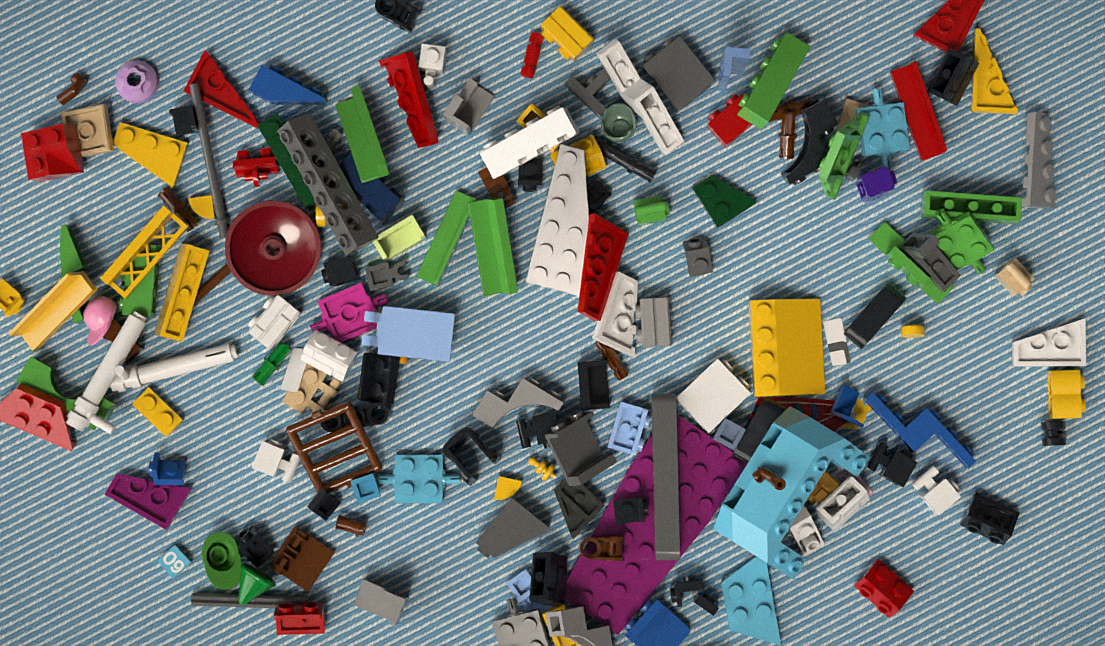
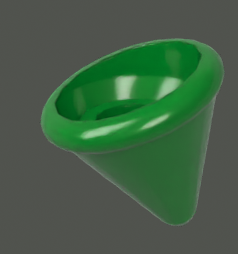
[238,563,276,605]

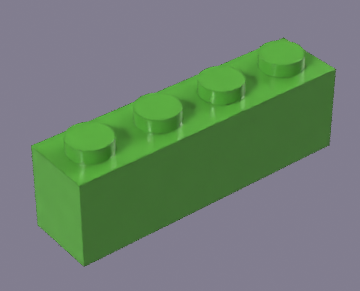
[737,32,811,130]
[920,191,1022,225]

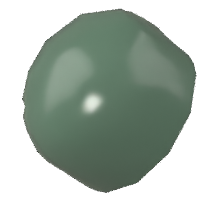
[601,104,637,142]

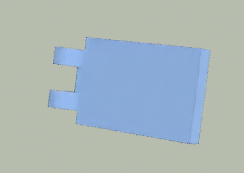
[361,306,455,362]

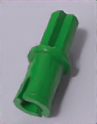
[251,342,291,386]

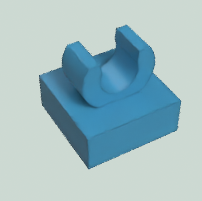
[350,473,381,504]

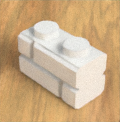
[248,295,302,350]
[301,330,358,382]
[816,476,870,532]

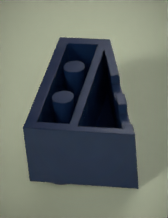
[339,153,403,225]

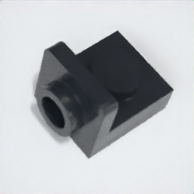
[518,158,543,192]
[587,178,612,214]
[613,497,649,525]
[235,526,275,568]

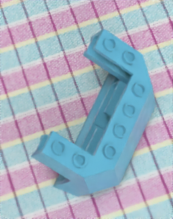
[713,406,870,580]

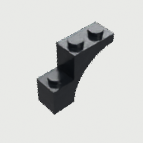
[781,97,838,185]

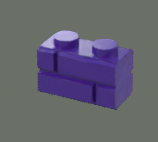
[856,167,897,203]

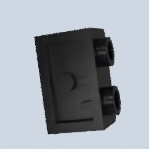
[358,353,400,405]
[960,492,1020,545]

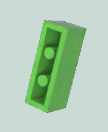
[119,243,161,318]

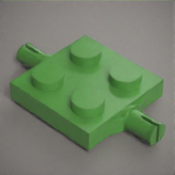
[928,209,994,274]

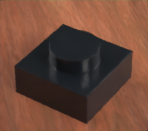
[307,488,341,521]
[693,592,719,616]

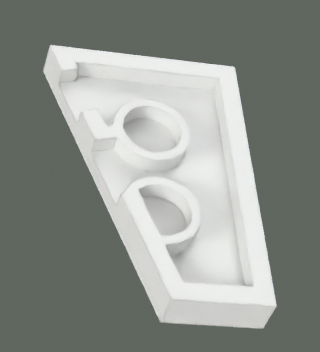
[592,272,638,356]
[1012,319,1086,367]

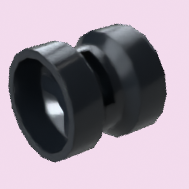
[1041,421,1067,446]

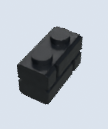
[927,48,979,106]
[529,552,567,606]

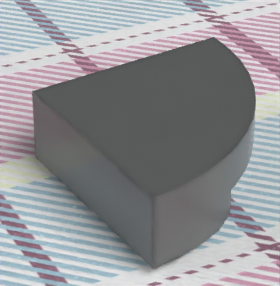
[845,158,865,182]

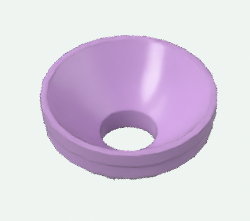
[115,60,159,104]

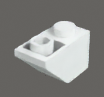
[789,505,825,556]

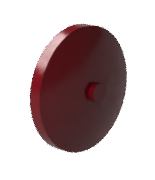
[225,200,321,296]

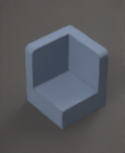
[713,418,746,451]

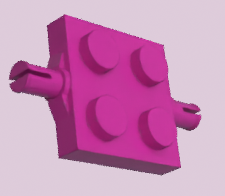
[310,283,388,343]

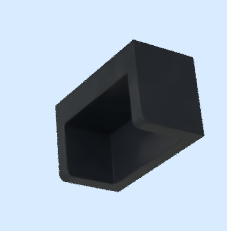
[577,360,610,411]

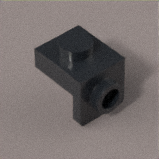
[670,575,704,607]

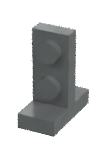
[565,65,611,119]
[898,232,961,292]

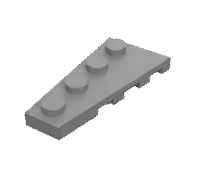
[1022,112,1056,209]

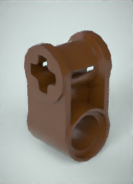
[578,536,625,561]

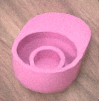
[83,296,117,346]

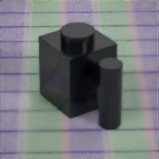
[516,412,558,449]
[867,442,918,488]

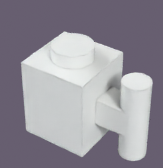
[419,44,447,90]
[251,439,300,483]
[911,466,961,515]

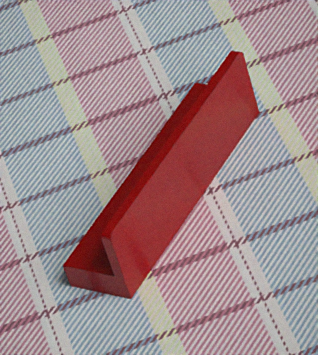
[890,61,947,162]

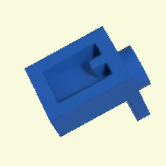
[148,452,186,485]

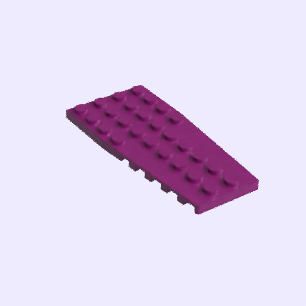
[564,414,747,635]

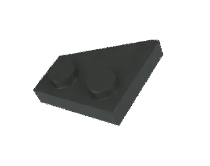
[554,479,605,539]

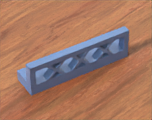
[718,46,751,92]

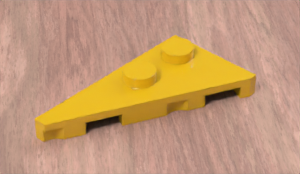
[971,28,1018,115]

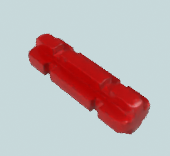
[520,32,544,79]

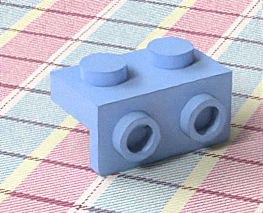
[607,402,652,456]

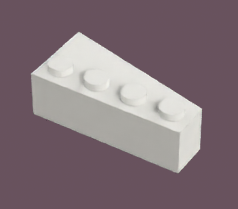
[480,106,580,179]

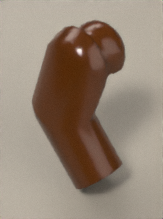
[57,73,86,105]

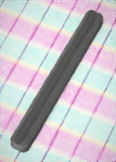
[191,593,310,608]

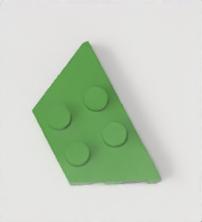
[819,111,871,200]

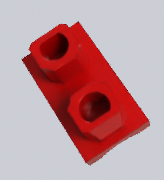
[233,148,279,187]

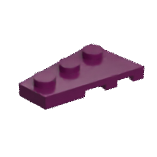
[104,474,192,531]

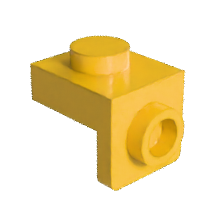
[0,276,25,317]

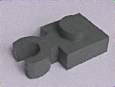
[365,262,409,291]

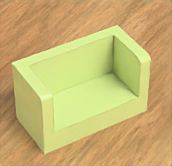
[373,215,426,262]

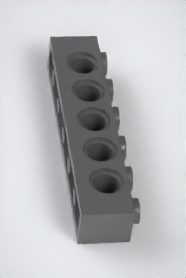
[277,113,379,256]

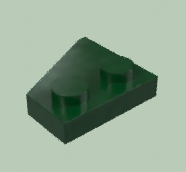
[692,175,756,228]

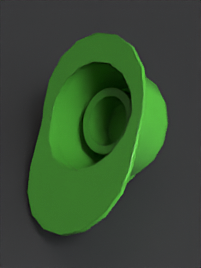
[201,532,242,590]

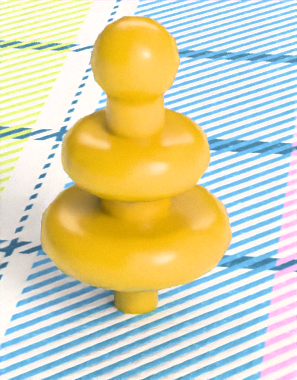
[528,457,557,481]

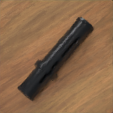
[594,135,658,183]

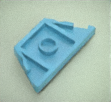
[721,556,781,645]

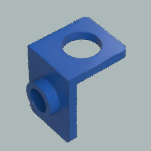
[830,385,864,428]

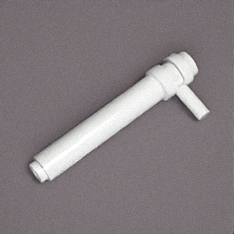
[66,311,147,434]
[110,343,238,393]

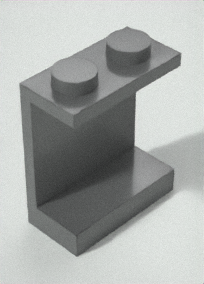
[642,36,715,113]
[545,410,617,486]

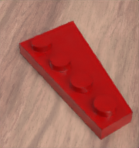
[378,51,439,148]
[577,214,629,321]

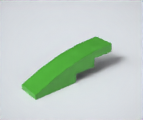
[60,224,88,324]

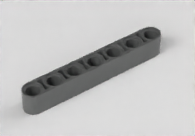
[651,393,680,561]

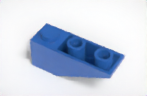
[248,65,327,105]

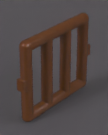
[286,401,383,493]

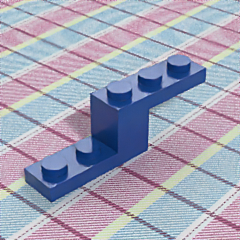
[863,392,976,468]

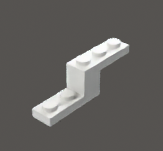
[596,39,684,155]

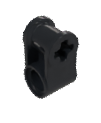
[375,0,422,33]

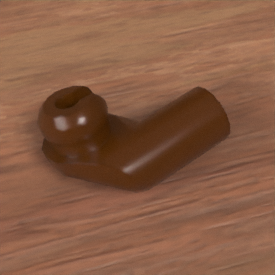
[752,466,786,490]

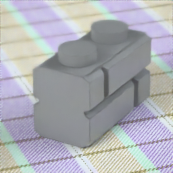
[635,298,672,348]

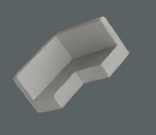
[443,78,494,136]
[354,578,409,626]

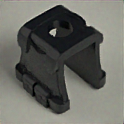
[443,427,501,486]

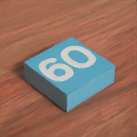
[158,545,192,579]

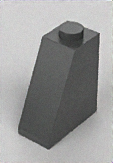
[476,497,550,558]

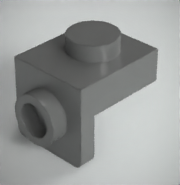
[682,237,713,277]

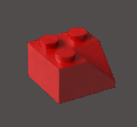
[21,124,84,182]

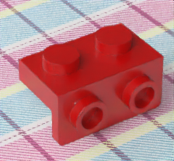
[854,559,914,618]
[274,602,326,635]

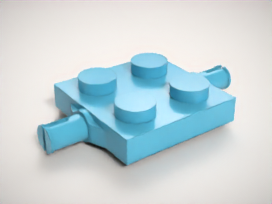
[856,88,910,169]
[378,455,460,504]

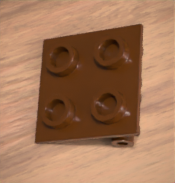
[269,526,335,592]

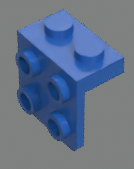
[624,598,690,646]

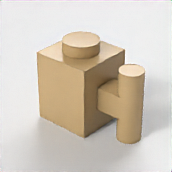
[994,258,1035,297]

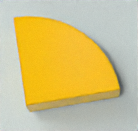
[188,195,216,220]
[494,476,522,500]

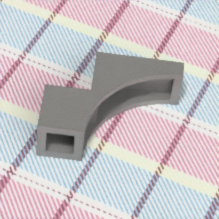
[473,377,564,428]
[546,606,612,646]

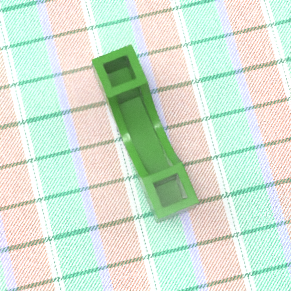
[16,356,117,430]

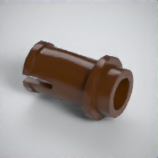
[335,514,367,537]

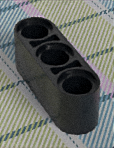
[843,282,907,349]
[733,397,787,464]
[320,403,391,432]

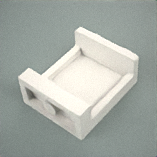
[676,359,751,433]

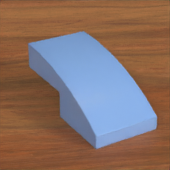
[506,569,553,619]

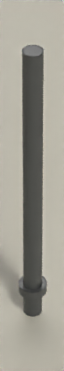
[189,83,229,239]

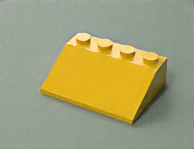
[749,299,825,397]

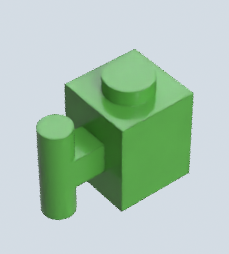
[633,195,670,226]

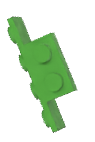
[869,222,954,304]

